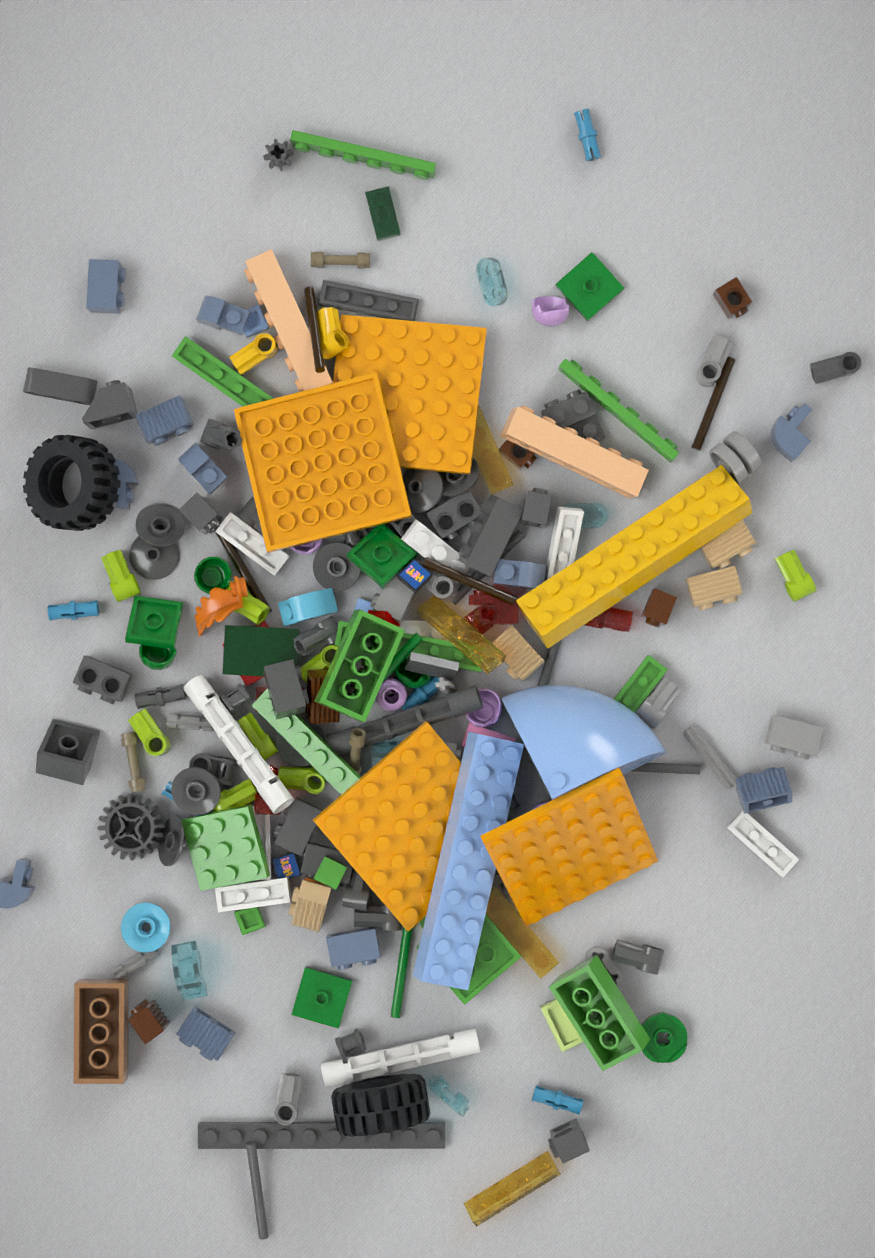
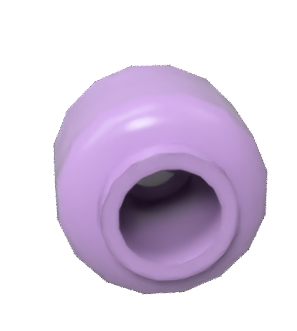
[376,677,407,711]

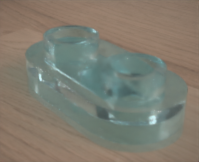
[476,257,508,306]
[563,503,608,528]
[426,1075,470,1116]

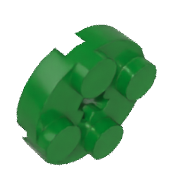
[641,1012,688,1063]

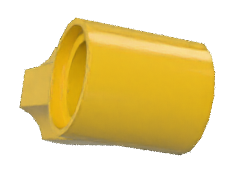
[317,307,349,360]
[229,333,278,376]

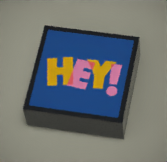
[397,558,433,594]
[271,852,302,879]

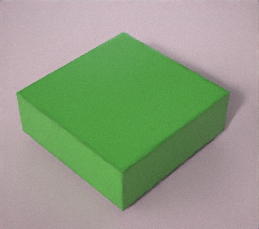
[314,856,347,890]
[234,907,266,935]

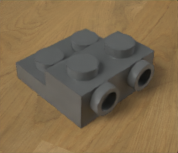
[541,389,606,441]

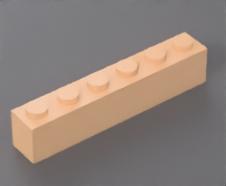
[244,249,333,392]
[500,406,649,499]

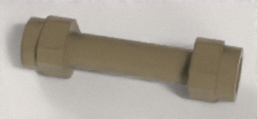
[311,252,370,269]
[349,728,366,776]
[121,732,146,793]

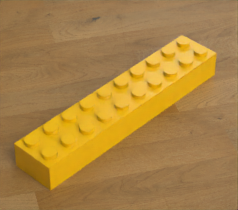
[516,465,753,649]

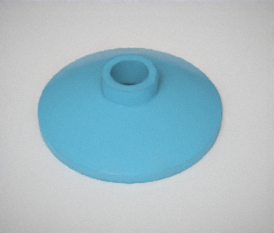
[121,903,170,952]

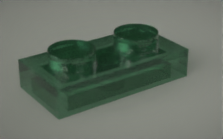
[365,186,401,241]

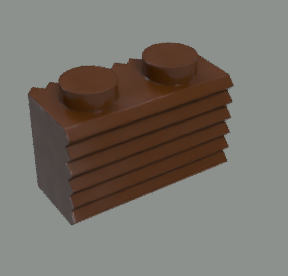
[306,669,341,724]
[128,999,170,1044]

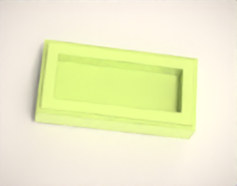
[540,999,583,1052]

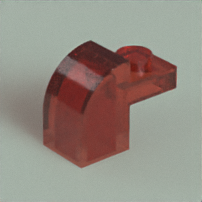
[468,585,519,625]

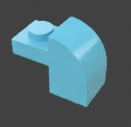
[278,588,338,626]

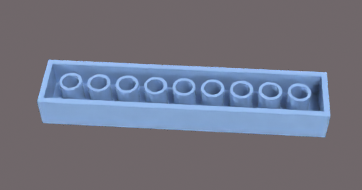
[412,731,524,990]

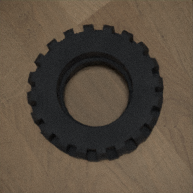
[23,435,121,531]
[331,1074,431,1137]

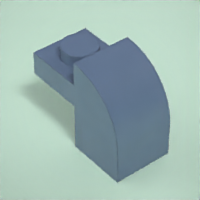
[196,296,250,335]
[771,403,812,462]
[178,442,228,494]
[114,459,139,510]
[494,559,547,590]
[0,858,36,908]

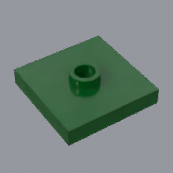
[555,252,624,322]
[347,524,417,589]
[125,596,183,649]
[291,966,352,1029]

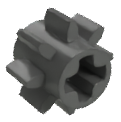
[263,139,294,171]

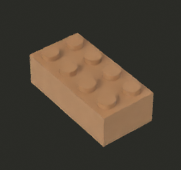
[73,979,129,1084]

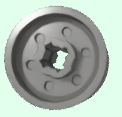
[709,431,762,485]

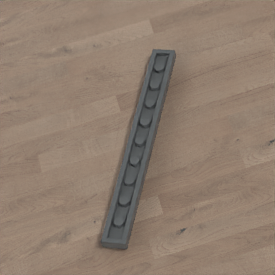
[198,1122,445,1149]

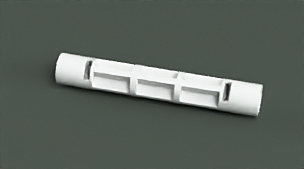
[183,675,294,814]
[321,1028,481,1088]

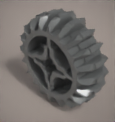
[98,793,165,861]

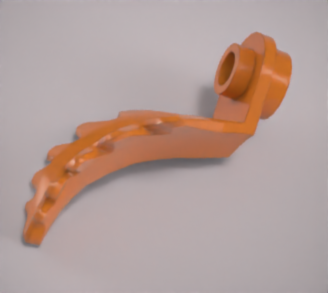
[194,576,248,637]

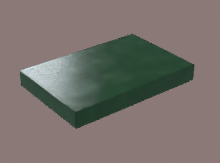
[222,625,299,677]

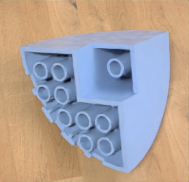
[501,685,667,800]

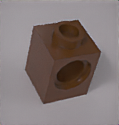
[713,277,752,319]
[499,440,537,470]
[641,588,677,628]

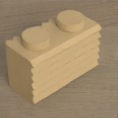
[699,519,756,570]
[685,566,743,611]
[490,625,545,682]
[288,880,331,933]

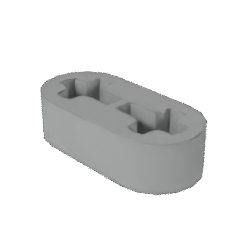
[586,946,622,988]

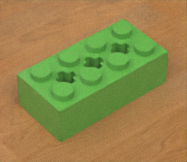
[314,609,405,722]
[549,955,650,1071]

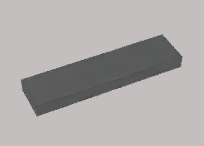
[318,280,419,321]

